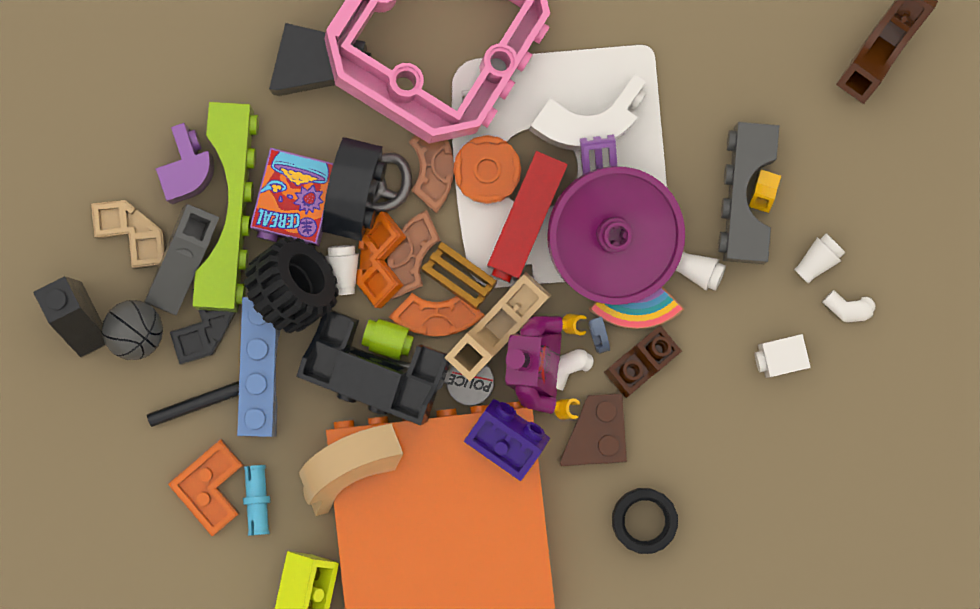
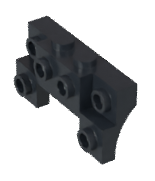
[296,310,450,426]

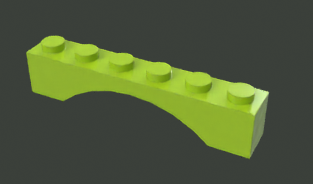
[193,102,259,312]

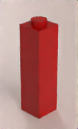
[487,151,568,283]

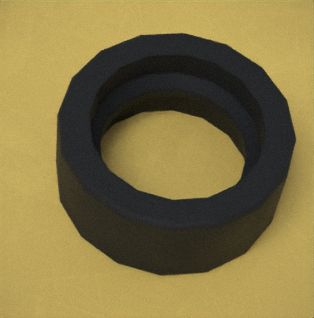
[612,488,678,554]

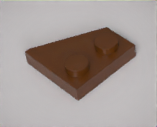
[560,393,627,466]

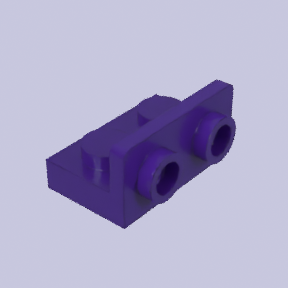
[464,399,550,481]

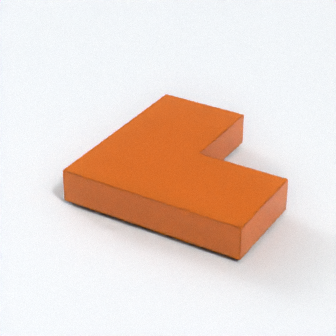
[168,439,244,536]

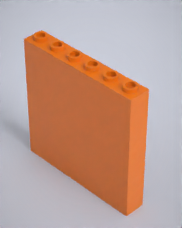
[326,401,555,609]

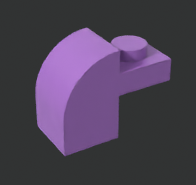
[156,123,214,204]

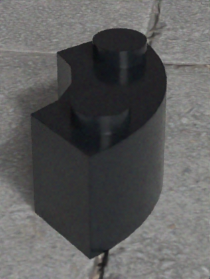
[322,137,387,241]

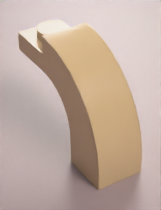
[445,272,551,381]
[299,423,403,516]

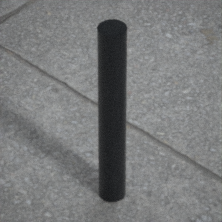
[147,381,239,427]

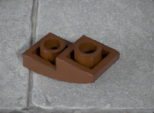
[604,325,682,398]

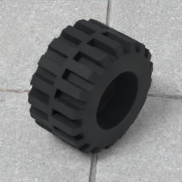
[244,237,339,333]

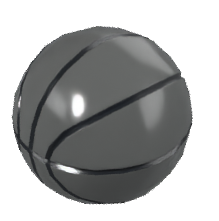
[102,300,163,360]

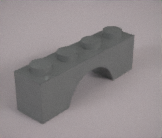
[718,122,780,265]

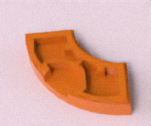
[389,293,485,337]

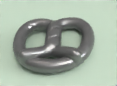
[372,153,412,213]

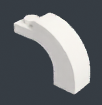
[529,74,646,151]

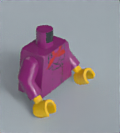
[505,314,587,420]

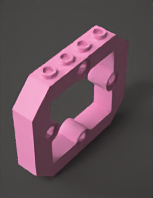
[324,0,550,144]

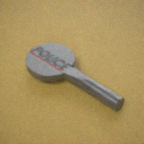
[388,358,494,405]

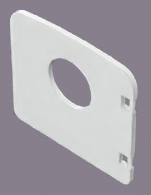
[452,45,667,288]

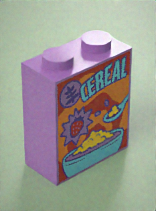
[250,148,334,247]

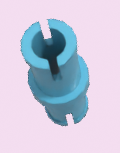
[243,465,271,536]

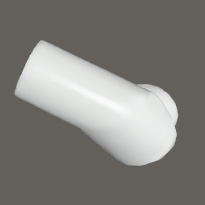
[556,349,594,391]

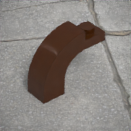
[836,0,938,104]

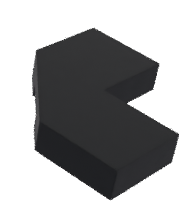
[170,289,236,365]

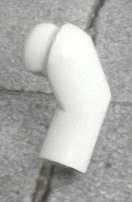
[822,290,875,322]

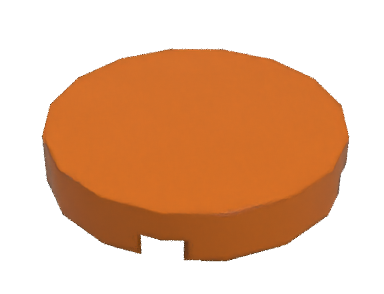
[453,135,521,204]

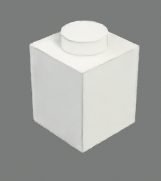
[755,334,811,378]

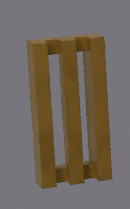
[421,242,497,310]

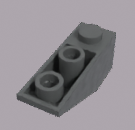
[144,204,219,315]

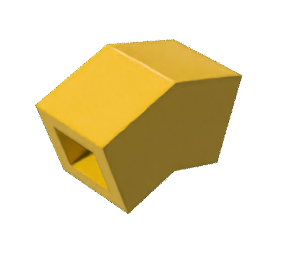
[749,169,781,213]

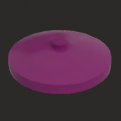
[547,166,685,305]

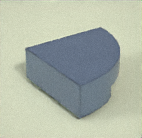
[588,317,610,354]

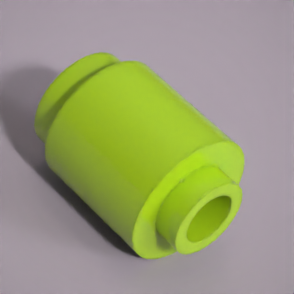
[361,318,414,361]

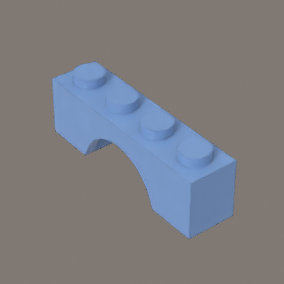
[237,297,280,437]

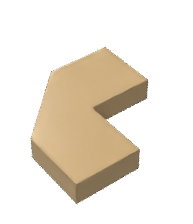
[91,200,166,268]

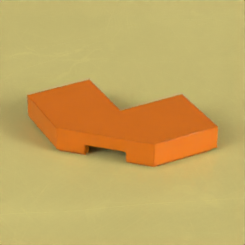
[356,211,406,308]

